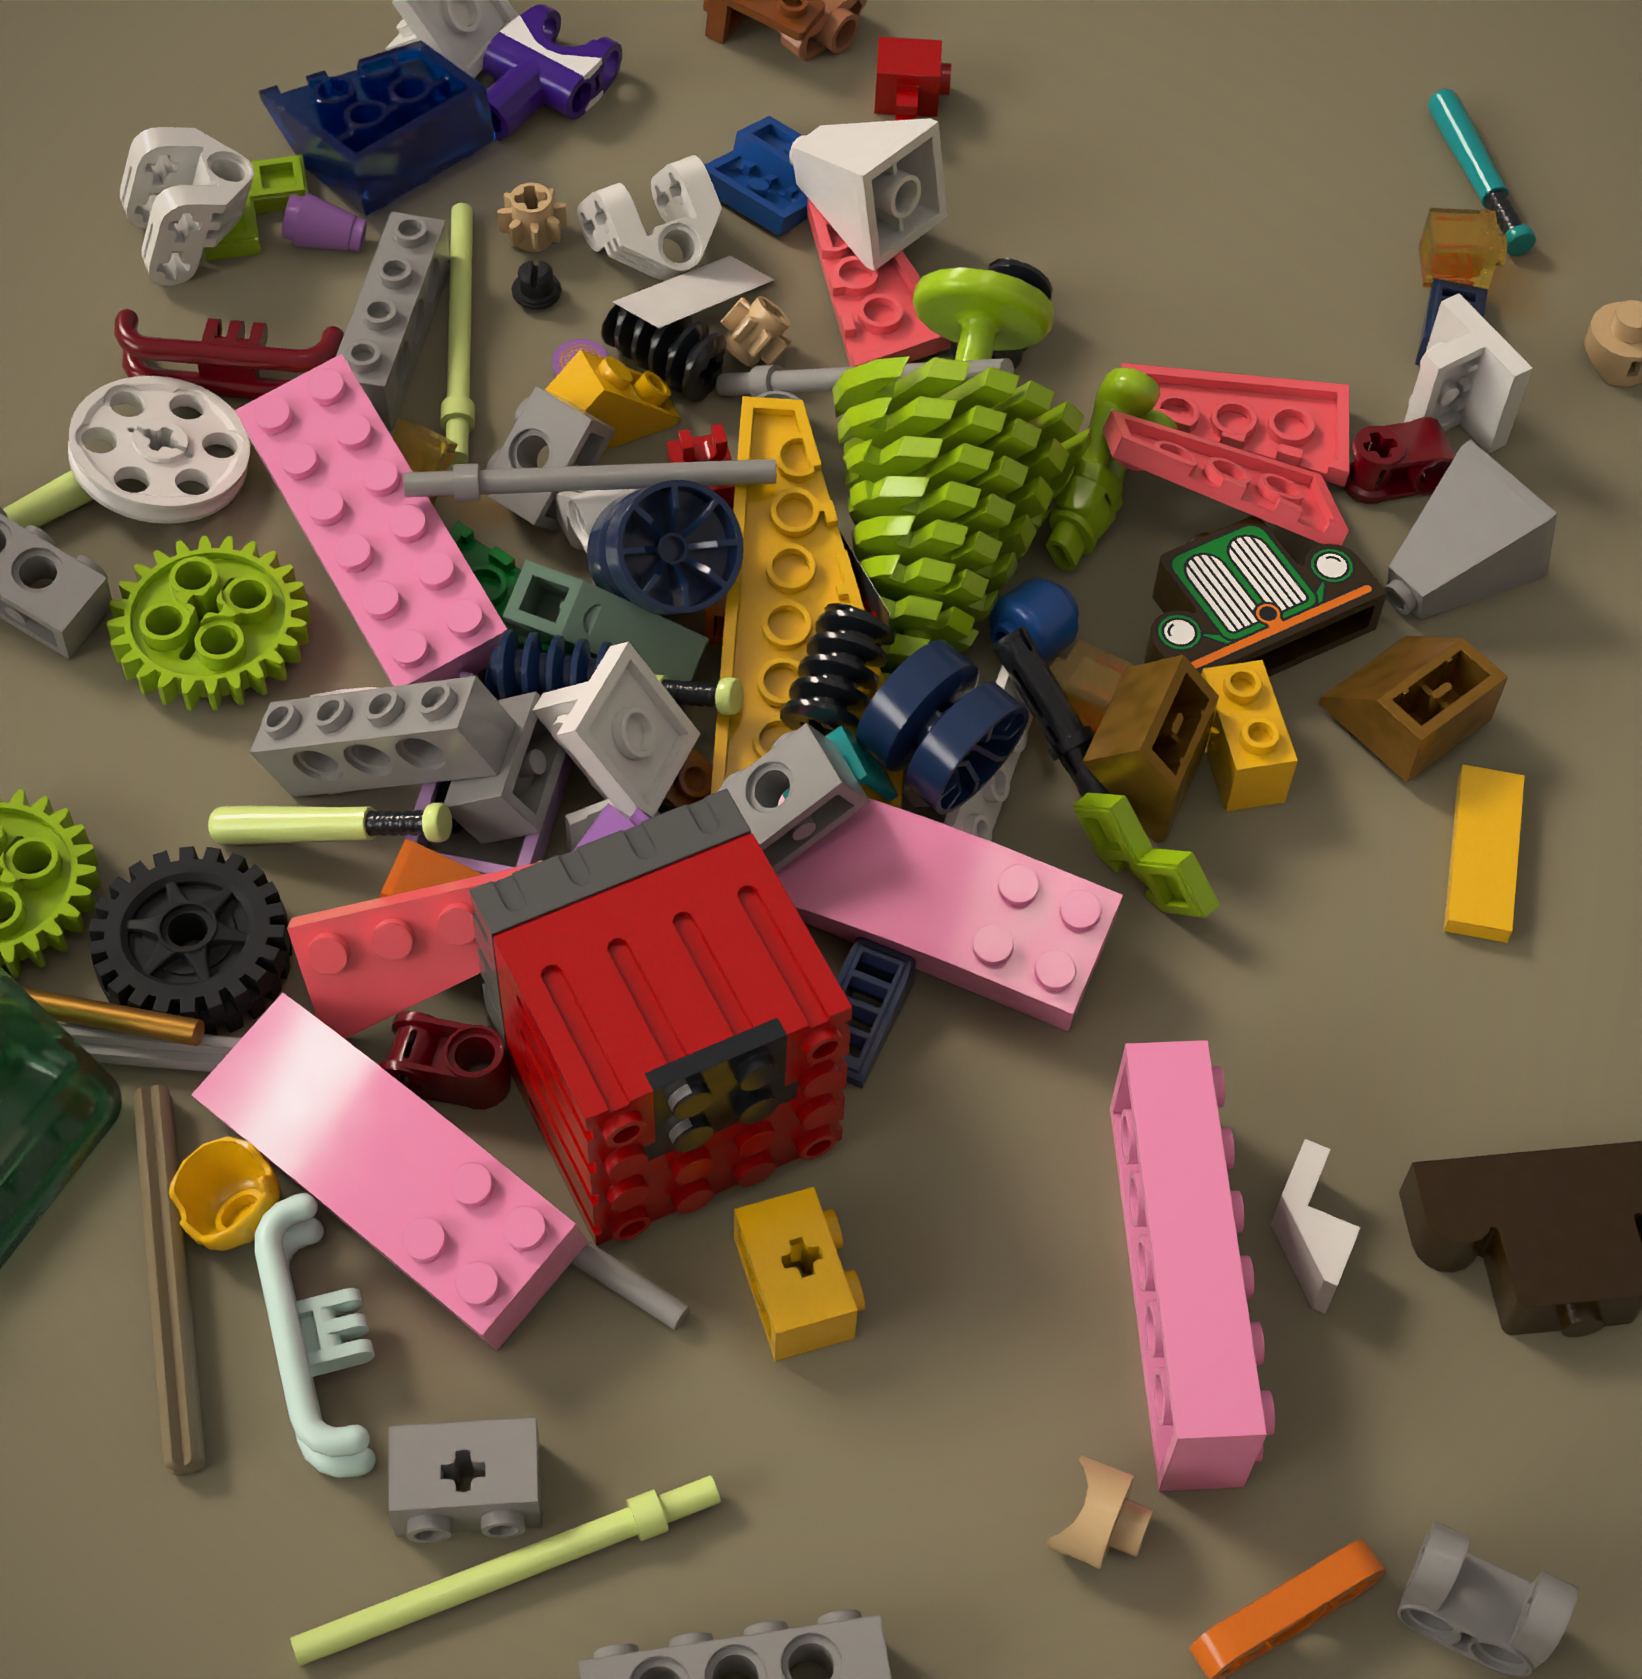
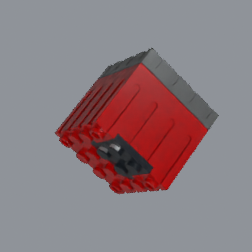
[469,788,852,1246]

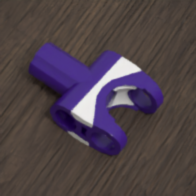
[471,4,623,141]

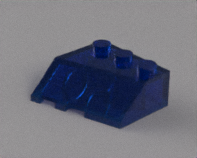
[259,40,496,216]

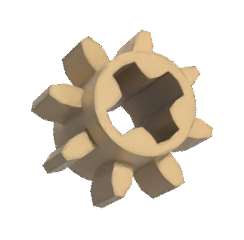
[497,182,567,252]
[721,296,792,367]

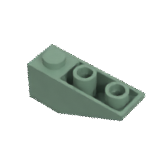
[502,559,709,682]

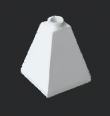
[789,118,948,271]

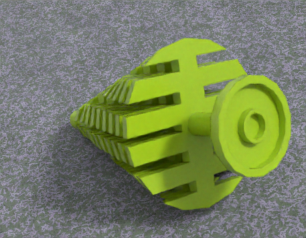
[832,267,1091,681]

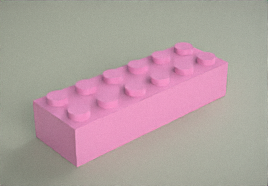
[235,354,507,686]
[1110,1040,1275,1491]

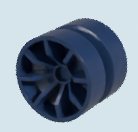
[587,480,744,617]
[856,639,1029,814]

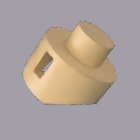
[1584,300,1642,387]
[1047,1454,1154,1569]

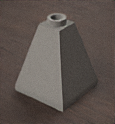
[1384,439,1557,620]

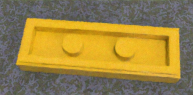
[1443,764,1525,943]

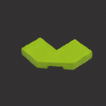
[204,155,308,261]
[1073,793,1220,918]

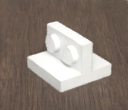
[385,0,519,90]
[1404,293,1533,454]
[532,642,701,817]

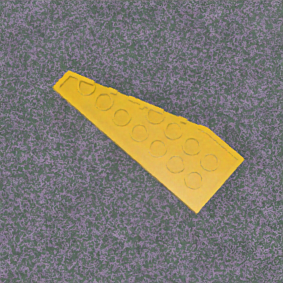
[711,396,903,809]

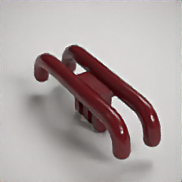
[114,309,344,400]

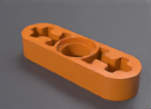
[1189,1539,1386,1679]

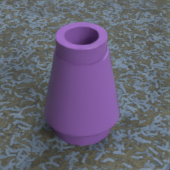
[281,192,368,252]

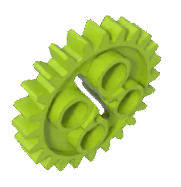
[107,535,311,711]
[0,789,101,978]

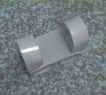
[1398,1521,1579,1677]

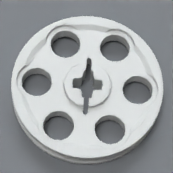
[68,376,250,524]

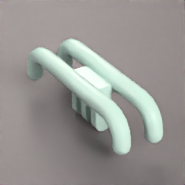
[255,1193,376,1478]

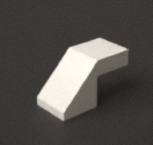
[1271,1139,1360,1314]

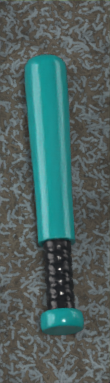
[1428,89,1536,256]

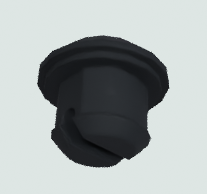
[511,261,562,309]

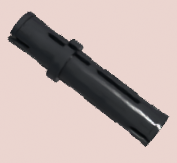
[991,626,1111,797]

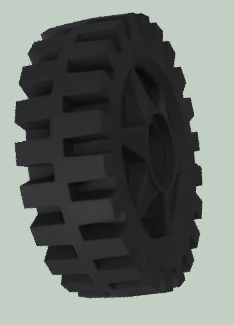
[89,846,292,1035]

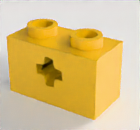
[1201,660,1298,812]
[734,1187,865,1361]

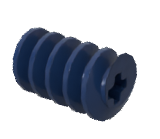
[485,629,613,700]

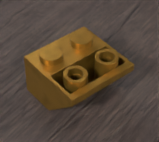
[1319,636,1508,783]
[1082,655,1219,843]

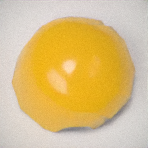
[169,1136,281,1251]

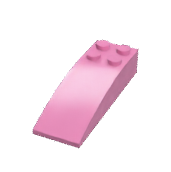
[776,795,1123,1032]
[192,993,588,1351]

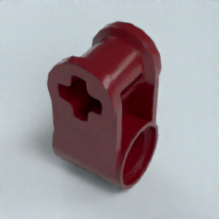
[1343,417,1456,504]
[379,1011,512,1110]

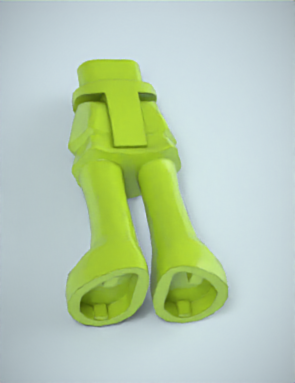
[1046,367,1178,571]

